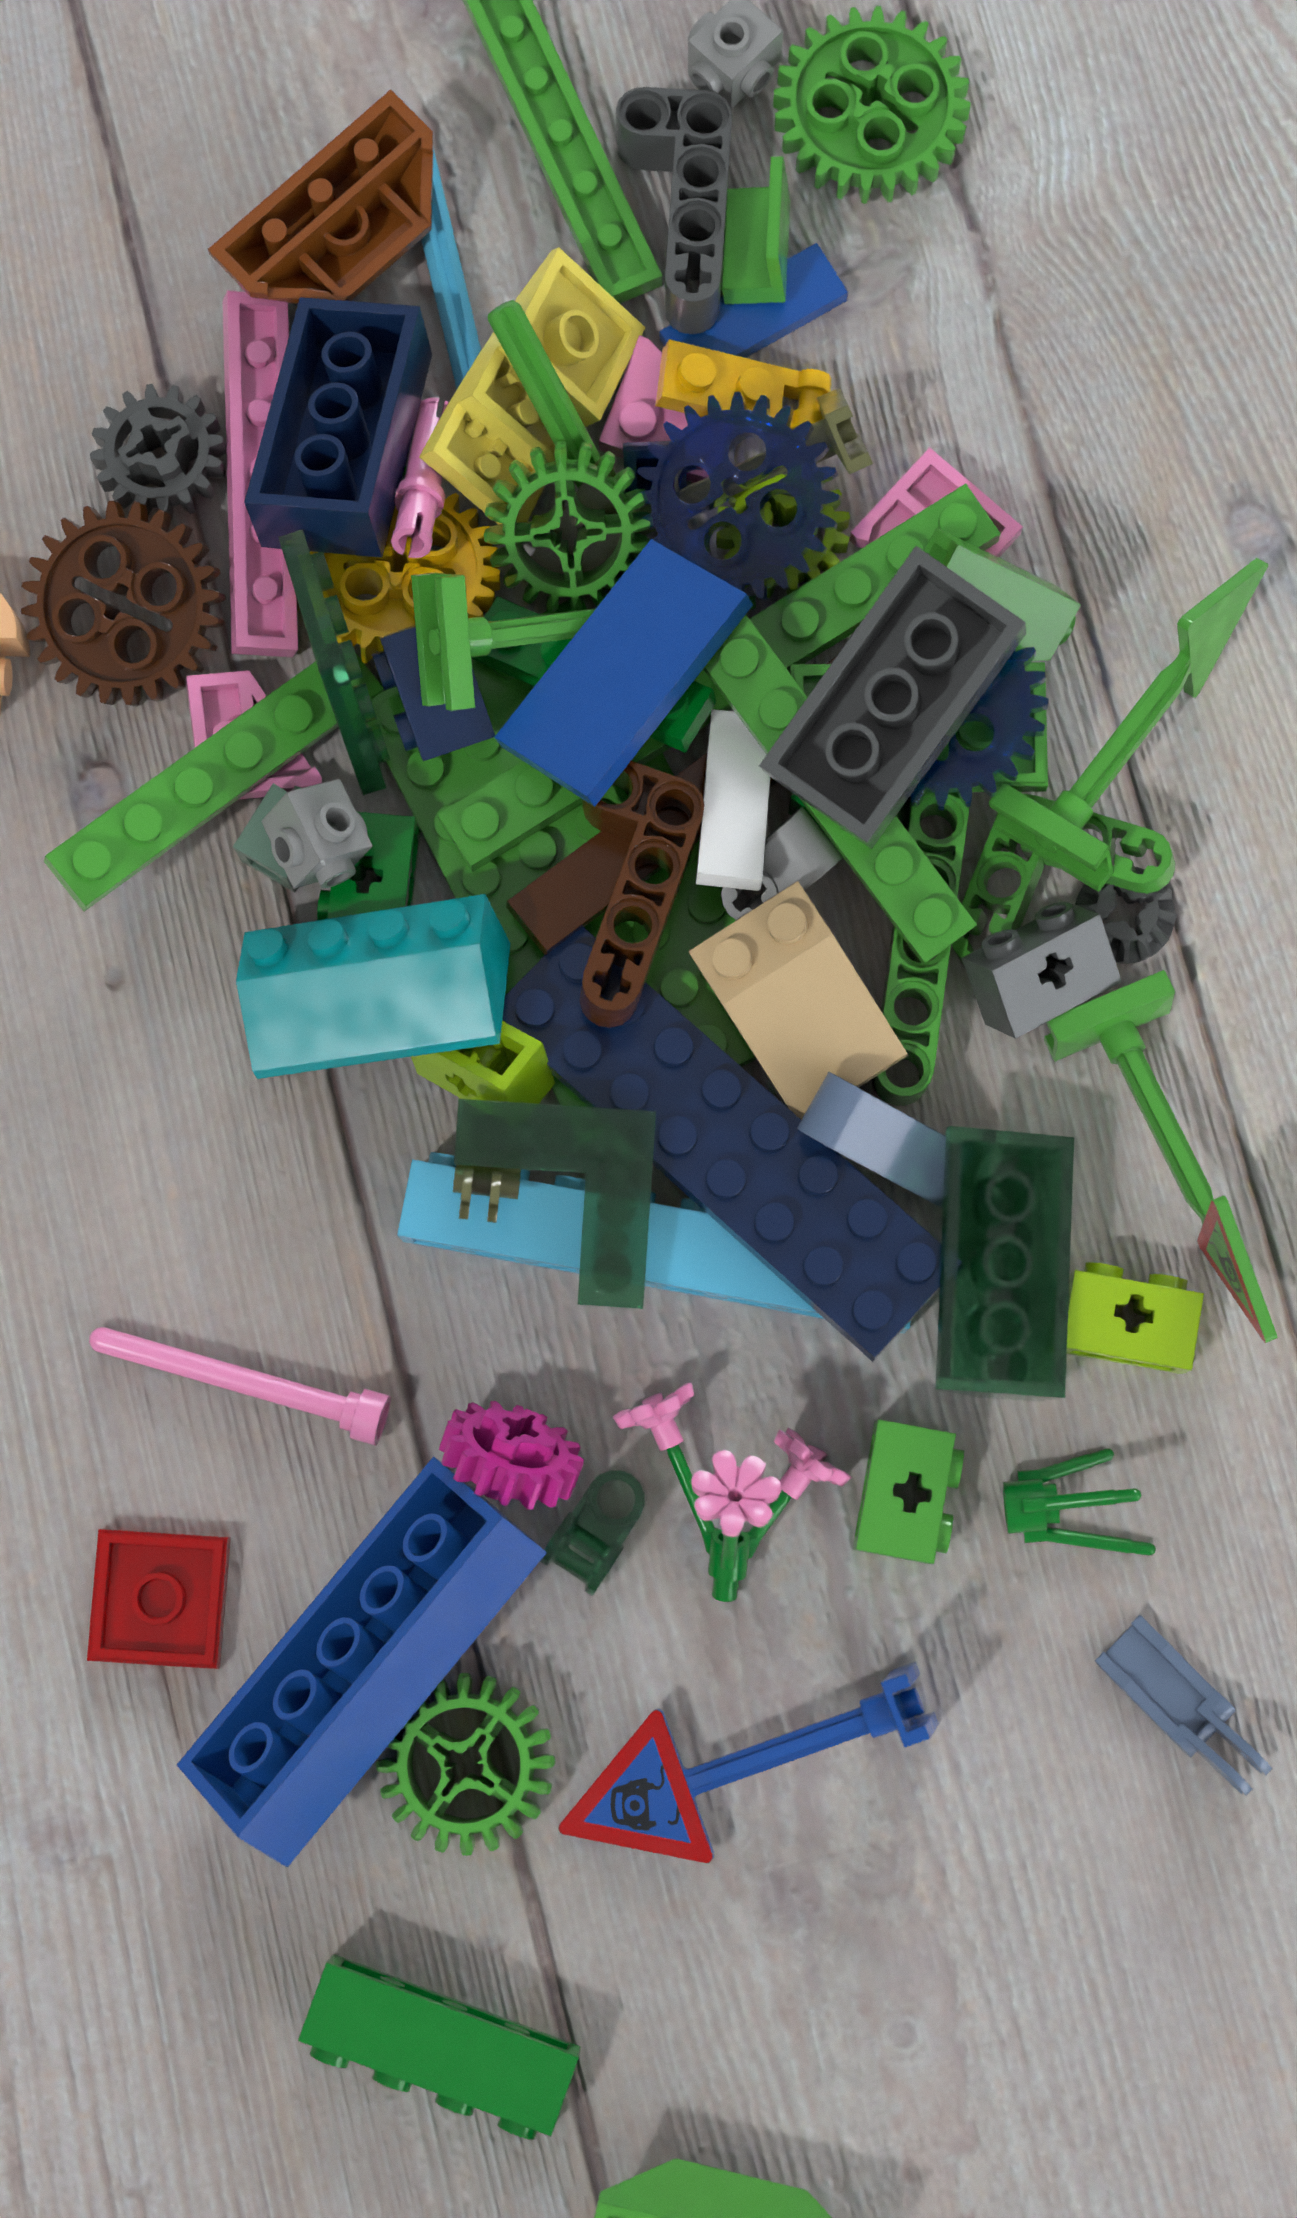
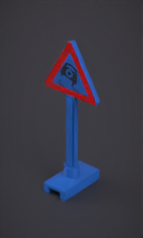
[559,1662,939,1863]

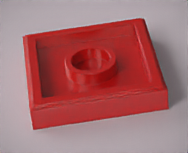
[87,1529,231,1669]

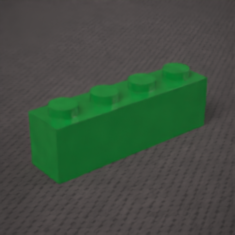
[298,1954,581,2140]

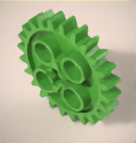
[773,6,971,204]

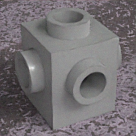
[688,0,783,109]
[261,778,373,889]

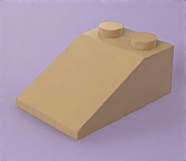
[688,881,908,1120]

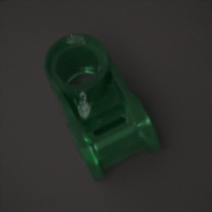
[540,1470,647,1597]

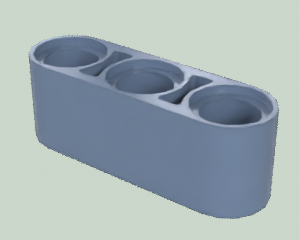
[797,1072,973,1207]

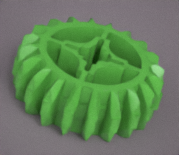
[484,441,654,612]
[376,1672,555,1856]

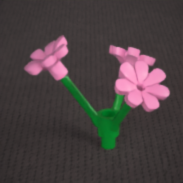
[613,1382,852,1602]

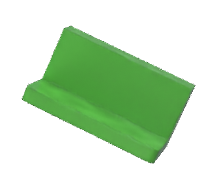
[722,156,790,304]

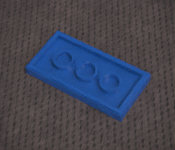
[494,539,753,807]

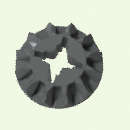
[1075,867,1177,964]

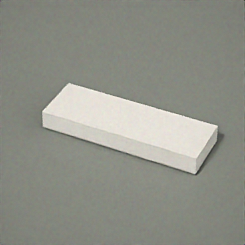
[696,709,770,891]

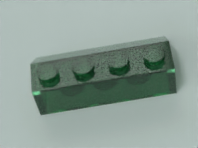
[935,1126,1074,1401]

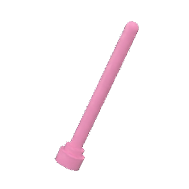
[89,1327,391,1446]

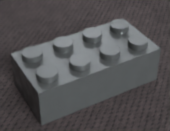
[759,546,1026,849]

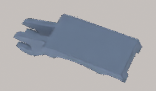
[1095,1615,1272,1796]

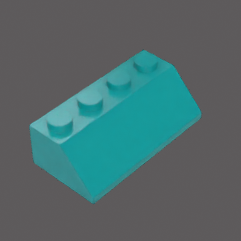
[236,894,511,1079]

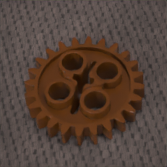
[21,501,226,707]

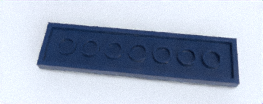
[502,927,962,1362]

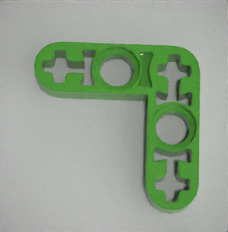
[952,794,1176,964]

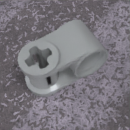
[721,807,843,920]

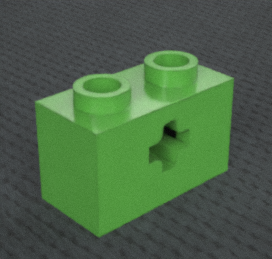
[852,1419,964,1564]

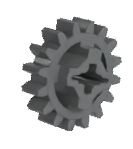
[90,384,226,521]

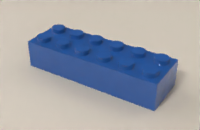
[176,1456,547,1867]

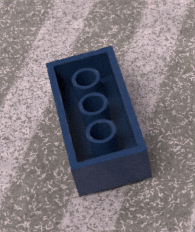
[244,297,432,558]

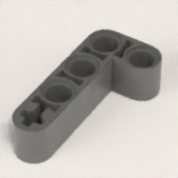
[616,87,732,334]

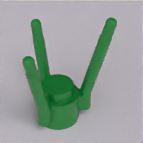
[1002,1448,1156,1556]

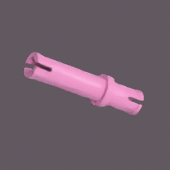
[391,397,449,558]

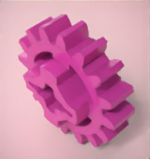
[439,1401,584,1510]

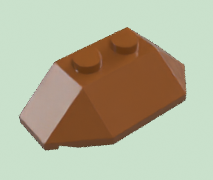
[208,89,434,304]

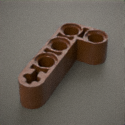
[580,761,705,1028]

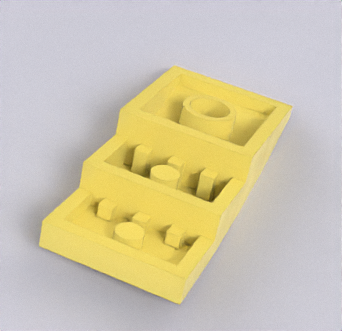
[419,247,646,525]

